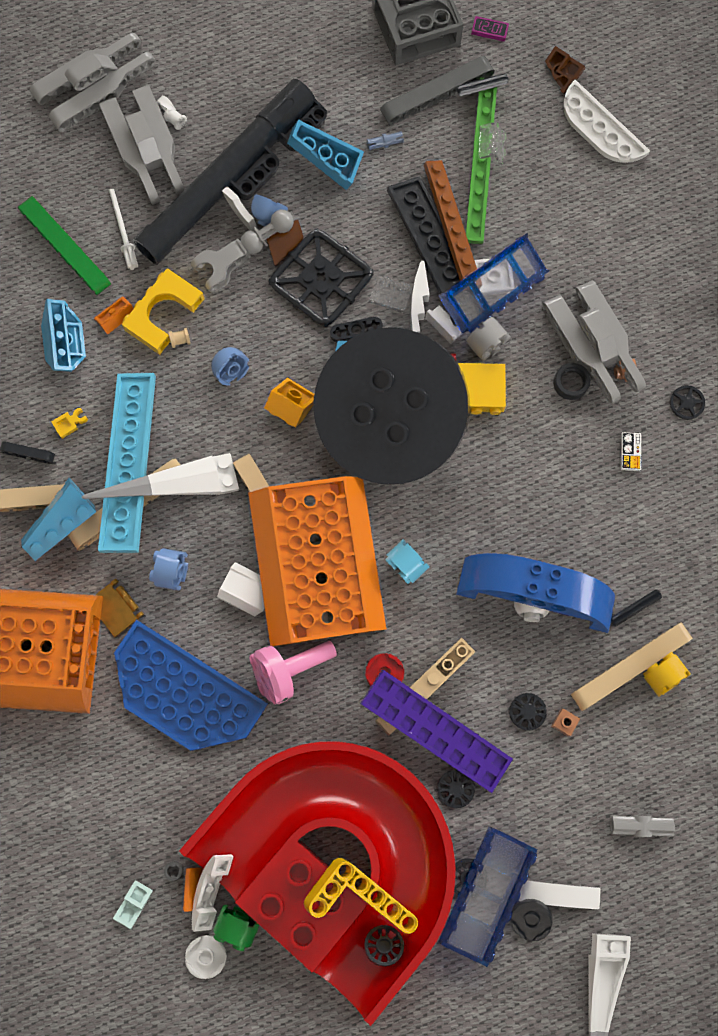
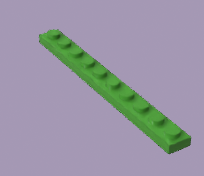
[466,78,497,244]

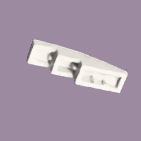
[410,261,429,333]

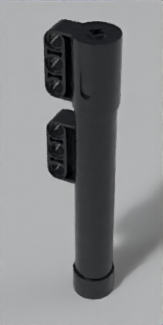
[132,79,327,265]

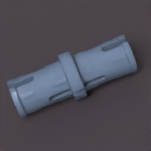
[367,131,404,151]

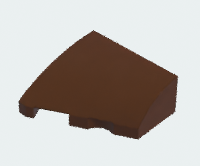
[545,46,586,94]
[266,220,304,266]

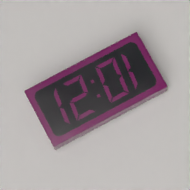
[471,16,509,42]

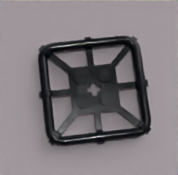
[268,228,374,327]

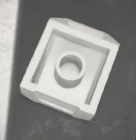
[217,562,265,616]

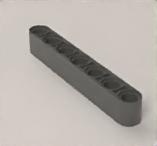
[380,56,495,126]

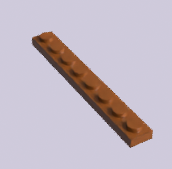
[424,160,482,290]

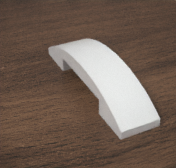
[192,854,234,932]
[517,880,600,909]

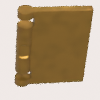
[96,579,144,637]

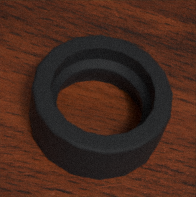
[553,363,591,400]

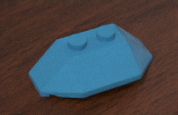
[41,299,86,372]

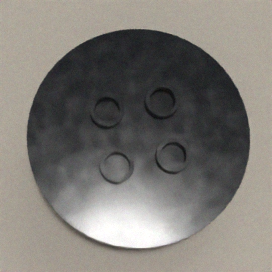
[313,327,470,485]

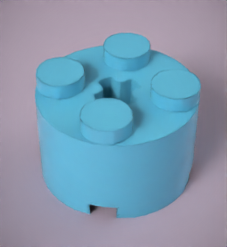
[385,539,429,584]

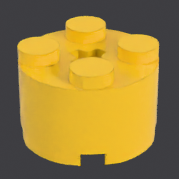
[643,652,691,697]

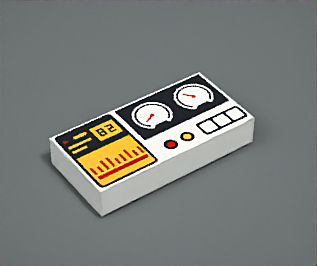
[621,432,641,471]

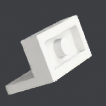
[426,305,465,344]

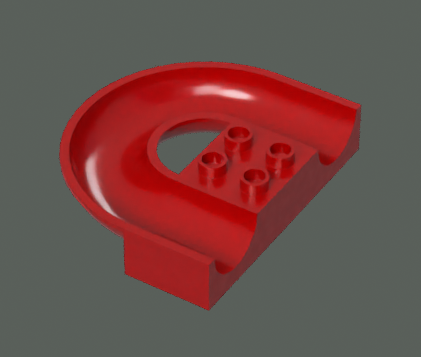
[179,741,456,1026]

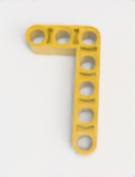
[304,858,418,933]

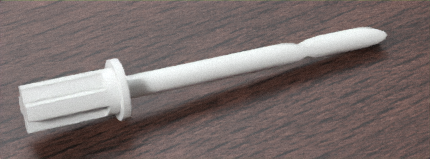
[109,189,138,270]

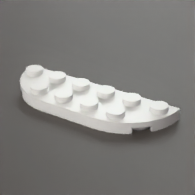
[563,80,650,163]

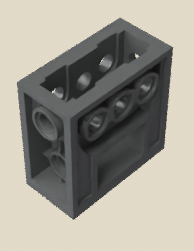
[372,0,464,66]

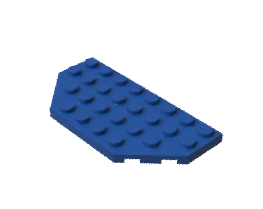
[114,620,268,751]

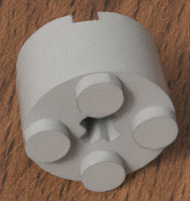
[466,317,511,361]

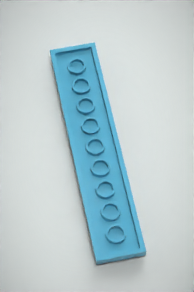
[98,373,156,553]

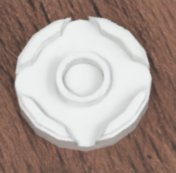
[185,935,227,979]

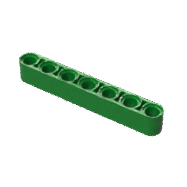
[18,196,111,295]

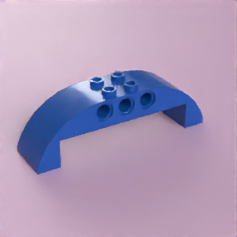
[456,553,615,633]

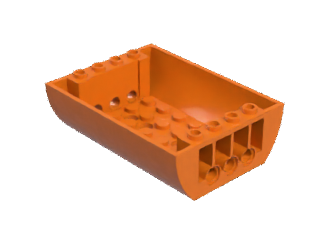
[0,589,103,714]

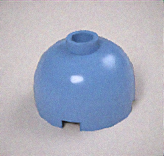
[251,194,288,227]
[211,347,249,386]

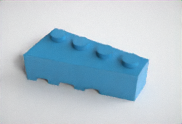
[287,120,364,190]
[21,478,96,561]

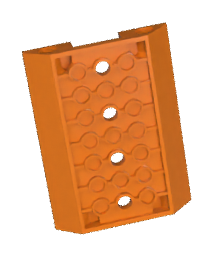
[248,476,386,647]

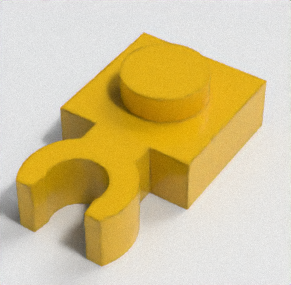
[51,408,88,439]

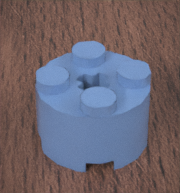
[149,548,188,590]

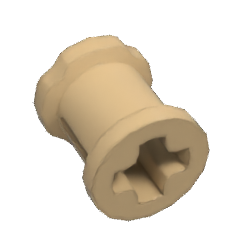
[169,328,191,348]

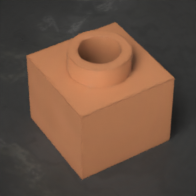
[551,709,580,737]

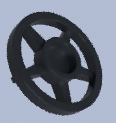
[670,385,705,420]

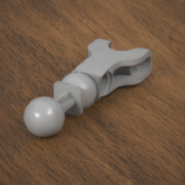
[191,209,294,293]

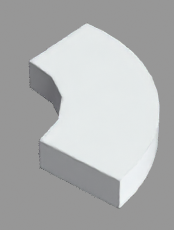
[222,187,258,231]

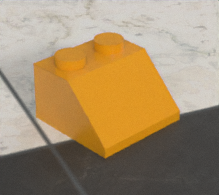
[264,378,314,428]

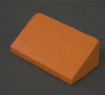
[94,297,134,334]
[183,867,204,912]

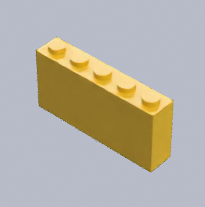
[458,363,506,415]

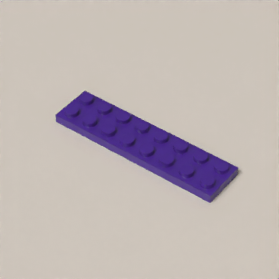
[360,670,513,793]

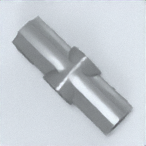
[610,815,675,837]

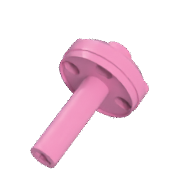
[249,641,337,705]

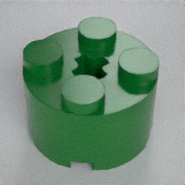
[213,905,260,951]

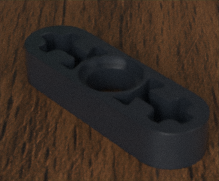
[330,317,383,343]
[0,441,55,464]

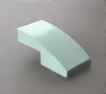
[113,880,153,930]

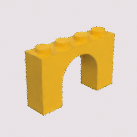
[122,268,204,355]

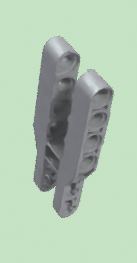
[30,33,156,132]
[99,85,185,205]
[542,280,646,404]

